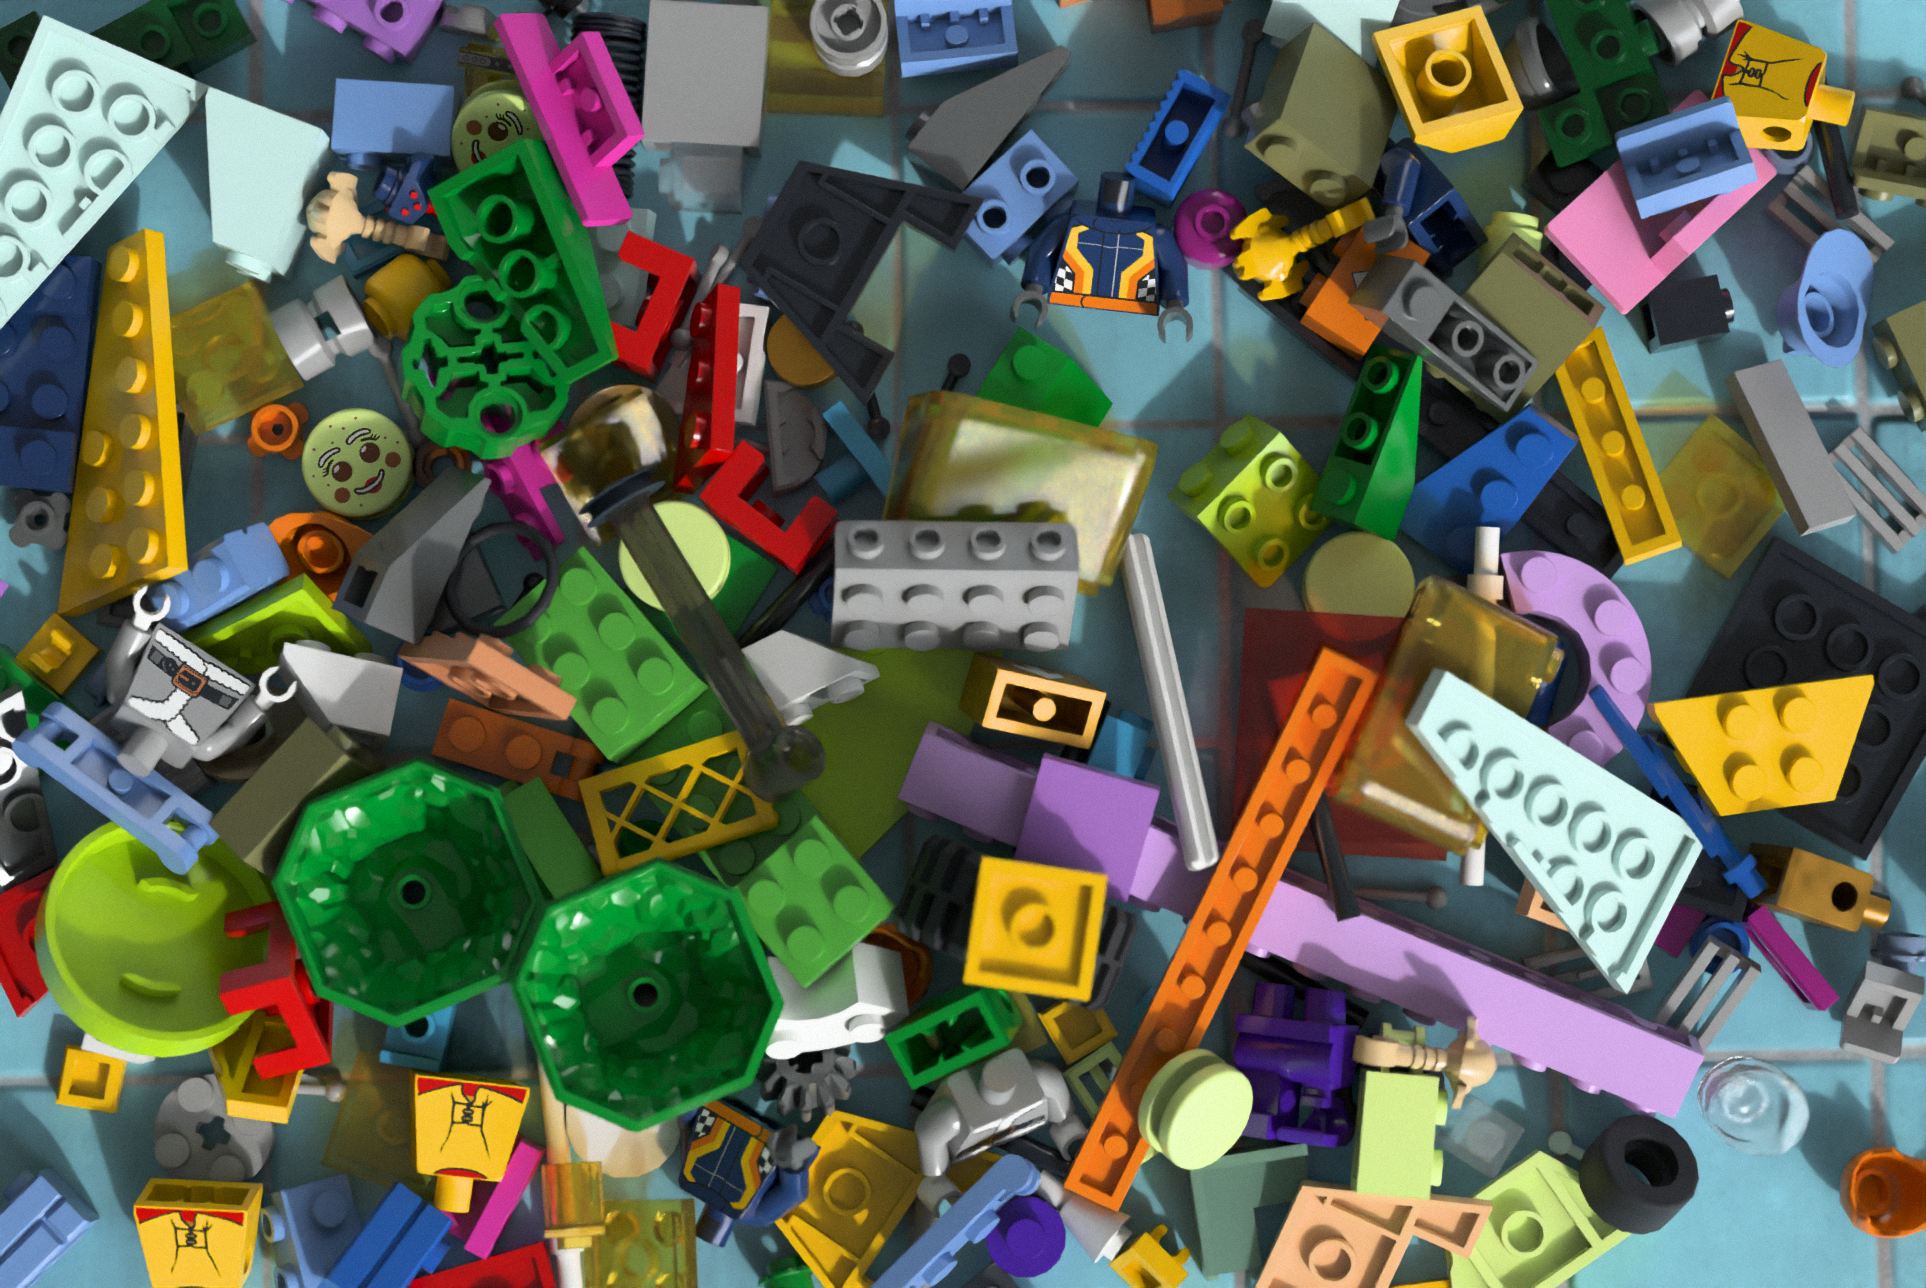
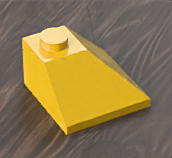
[1370,5,1524,154]

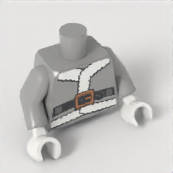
[105,584,298,777]
[915,1047,1088,1219]

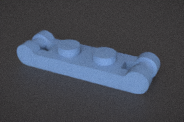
[12,702,219,875]
[870,1154,1041,1288]

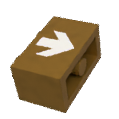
[958,651,1106,750]

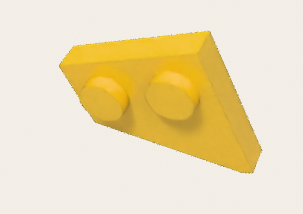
[207,1010,304,1124]

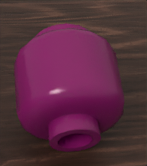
[1171,189,1247,270]

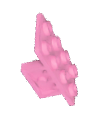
[1544,90,1777,314]

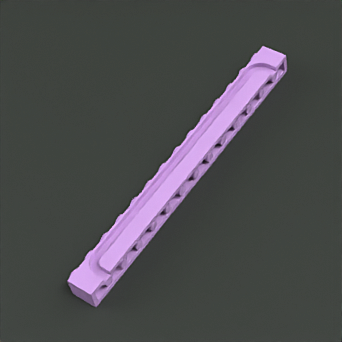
[897,720,1704,1119]

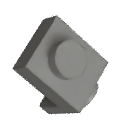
[1839,961,1925,1064]

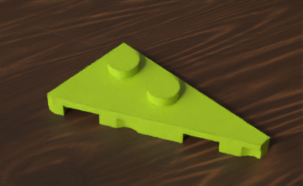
[181,573,373,675]

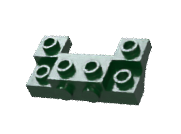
[0,0,258,90]
[1495,0,1673,168]

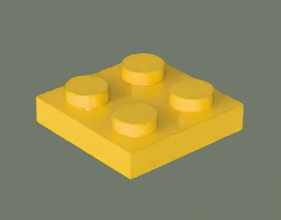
[962,857,1107,1001]

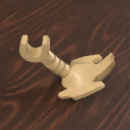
[306,171,450,264]
[1352,1016,1497,1109]

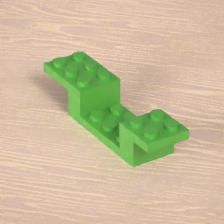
[493,545,898,989]

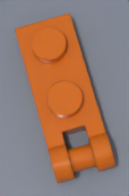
[431,698,605,803]

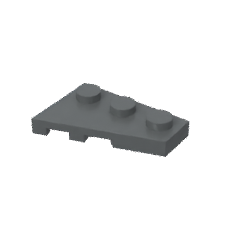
[0,683,58,891]

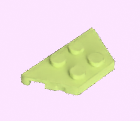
[1444,1149,1632,1288]

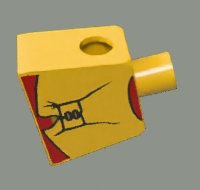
[1711,19,1855,151]
[409,1068,530,1213]
[133,1178,263,1288]

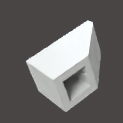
[731,630,880,729]
[277,640,403,751]

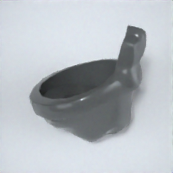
[1502,16,1581,111]

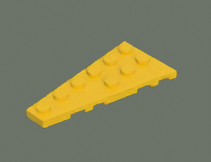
[57,228,188,618]

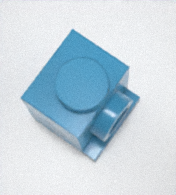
[1086,709,1156,781]
[379,1003,459,1073]

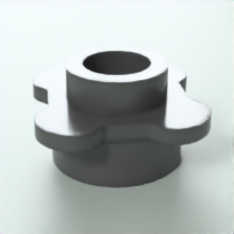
[9,489,72,551]

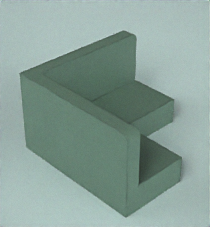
[1186,1141,1309,1281]

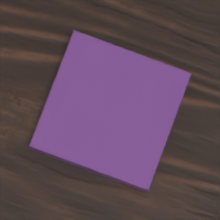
[1013,753,1161,904]

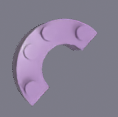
[1498,550,1652,768]

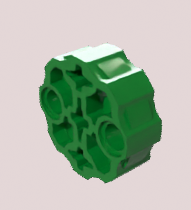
[397,274,571,459]

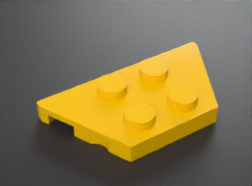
[1646,674,1874,816]

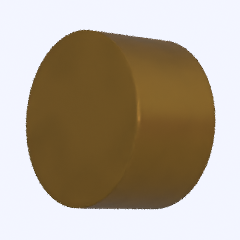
[767,315,837,390]

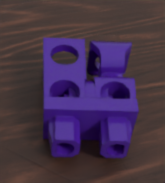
[1234,982,1360,1147]

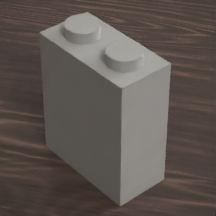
[641,0,771,158]

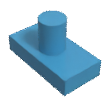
[813,400,914,513]

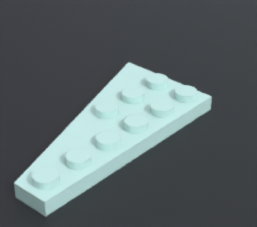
[0,15,209,329]
[1405,668,1703,994]

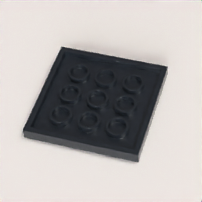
[1655,536,1926,861]

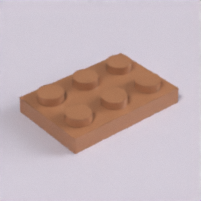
[397,631,577,721]

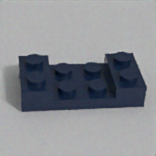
[0,254,102,495]

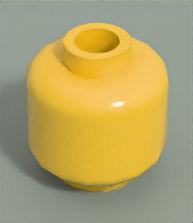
[361,253,452,341]

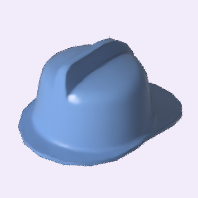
[1776,229,1874,368]

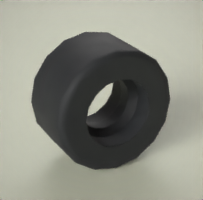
[1578,1114,1699,1235]

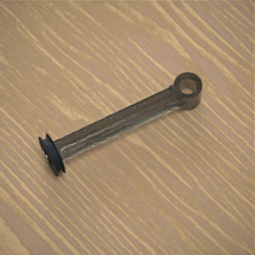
[579,466,826,803]

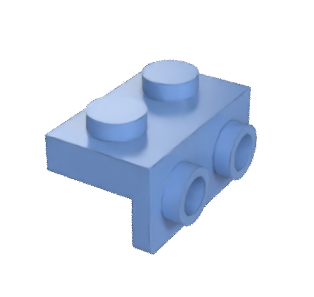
[894,0,1019,78]
[1614,96,1758,219]
[259,1172,360,1288]

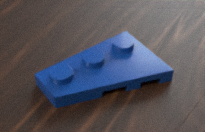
[1399,403,1580,576]

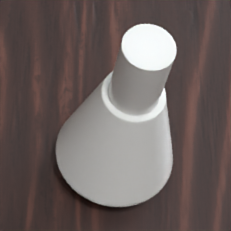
[1035,1170,1134,1263]

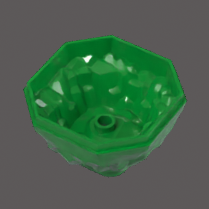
[271,756,545,1028]
[509,857,785,1133]

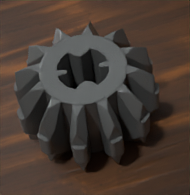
[755,1044,856,1123]

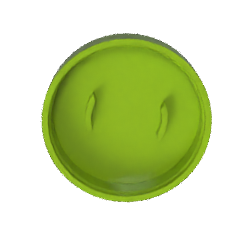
[35,818,278,1057]

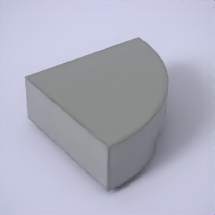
[439,4,498,43]

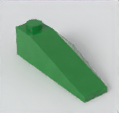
[427,138,619,384]
[899,326,1113,522]

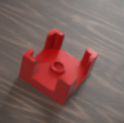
[608,230,702,385]
[699,439,841,577]
[219,900,334,1080]

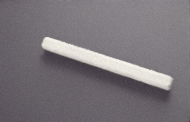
[1116,533,1220,871]

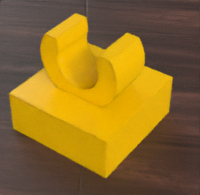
[16,612,104,696]
[1108,1224,1190,1288]

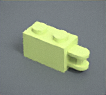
[1350,1022,1448,1200]

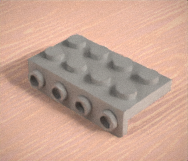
[830,520,1080,652]

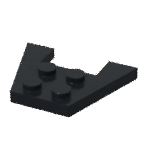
[739,160,985,406]

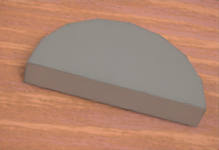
[763,380,827,498]

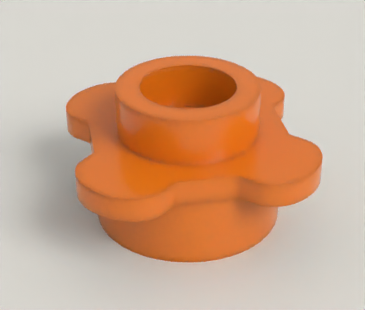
[247,399,309,461]

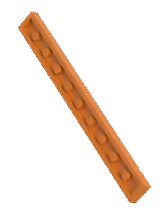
[1063,645,1379,1212]

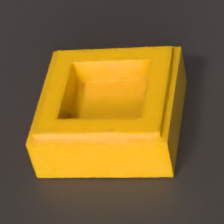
[1037,999,1119,1065]
[55,1043,128,1113]

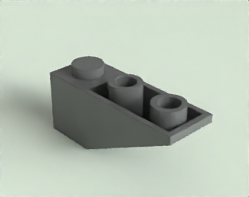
[1348,254,1540,412]
[331,465,492,646]

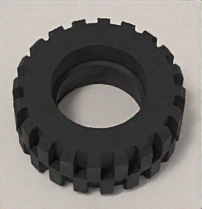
[894,834,1138,1011]

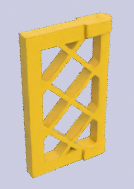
[578,726,779,878]

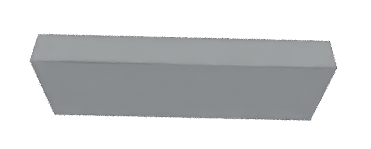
[1725,359,1857,536]

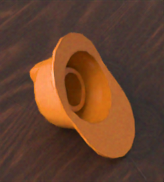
[269,510,374,603]

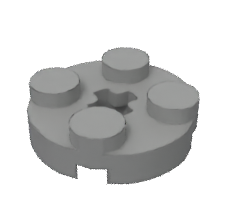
[153,1073,277,1182]

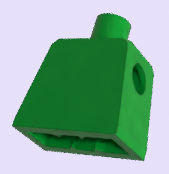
[883,983,1023,1090]

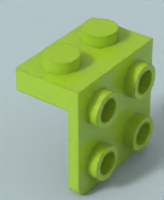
[1166,413,1333,588]

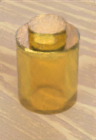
[541,1161,605,1250]

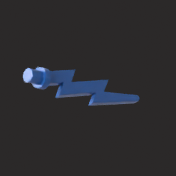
[1589,684,1768,899]

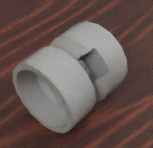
[810,0,888,77]
[1632,0,1744,68]
[268,274,379,381]

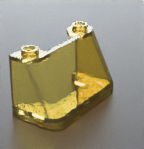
[882,390,1159,597]
[1327,573,1565,857]

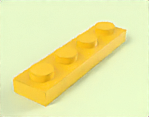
[1554,326,1682,566]

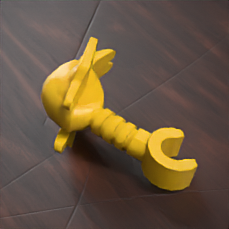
[1230,197,1376,301]

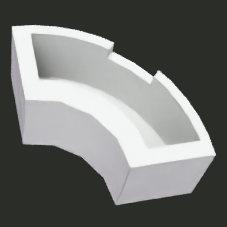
[766,942,909,1059]

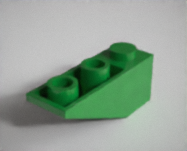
[1309,343,1423,542]

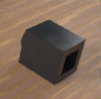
[1638,274,1734,354]

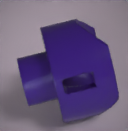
[986,1195,1066,1278]

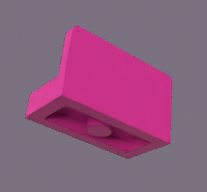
[439,1132,546,1260]

